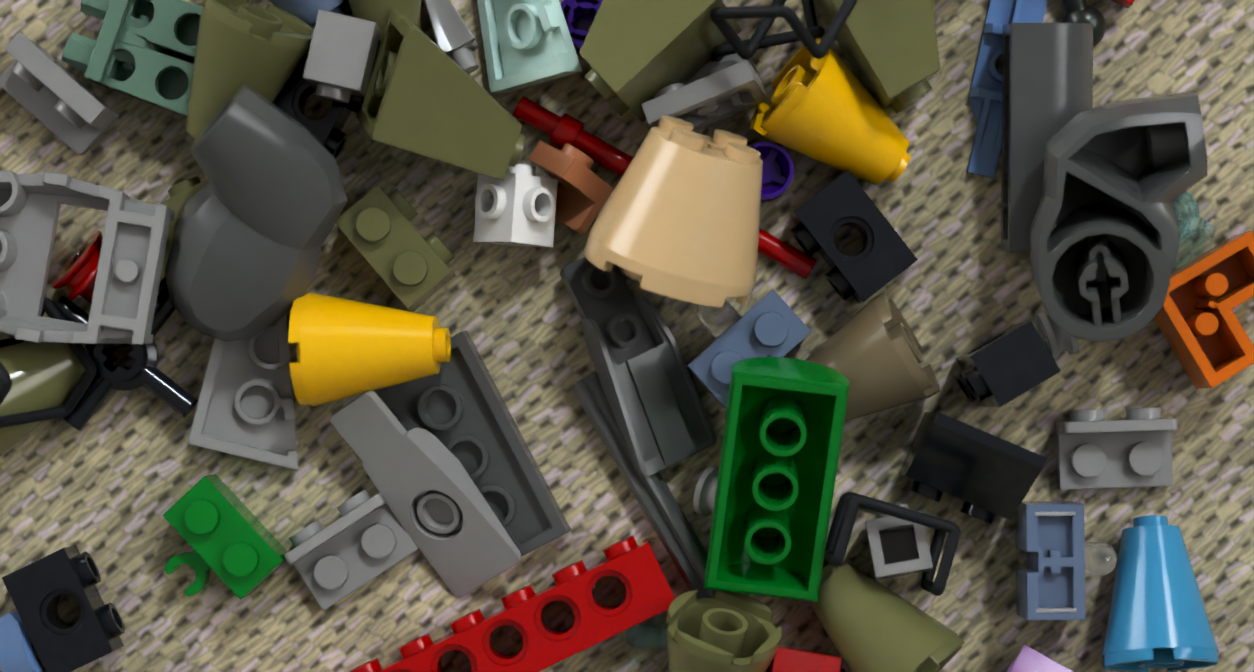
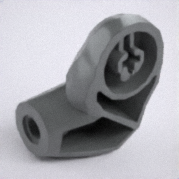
[165,84,348,342]
[1030,91,1207,342]

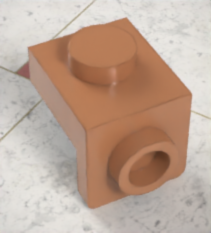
[528,140,614,235]

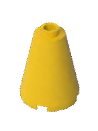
[750,37,911,185]
[288,292,451,406]

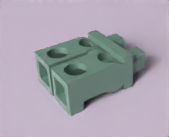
[62,0,202,118]

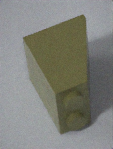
[579,0,742,123]
[813,0,940,114]
[356,9,525,180]

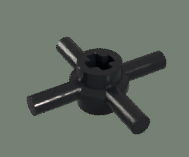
[55,284,198,431]

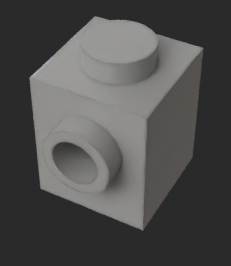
[303,9,381,103]
[865,504,933,580]

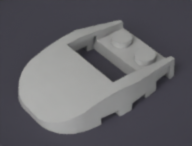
[0,171,175,344]

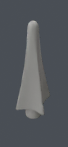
[424,0,479,74]

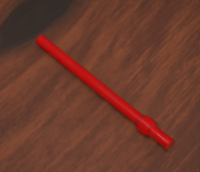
[512,96,817,279]

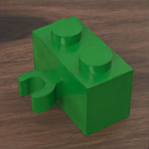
[163,474,287,600]

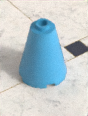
[1102,515,1219,672]

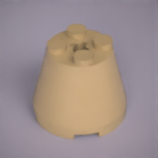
[584,115,763,308]

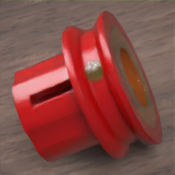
[52,231,103,304]

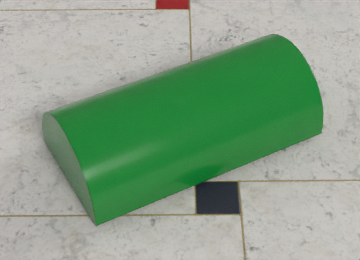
[703,357,850,602]

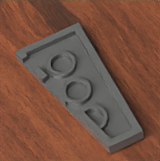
[374,330,571,557]

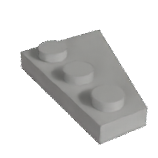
[187,314,299,470]

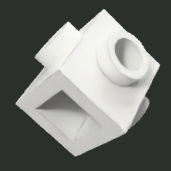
[473,164,558,247]

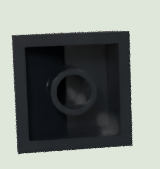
[899,412,1047,525]

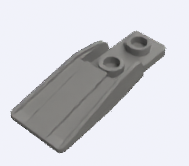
[331,390,521,597]

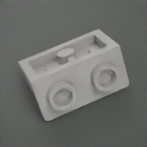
[0,32,119,155]
[641,53,769,132]
[1054,407,1178,490]
[283,489,419,611]

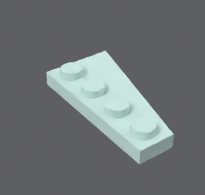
[477,0,582,93]

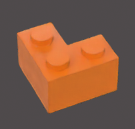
[1154,231,1254,389]

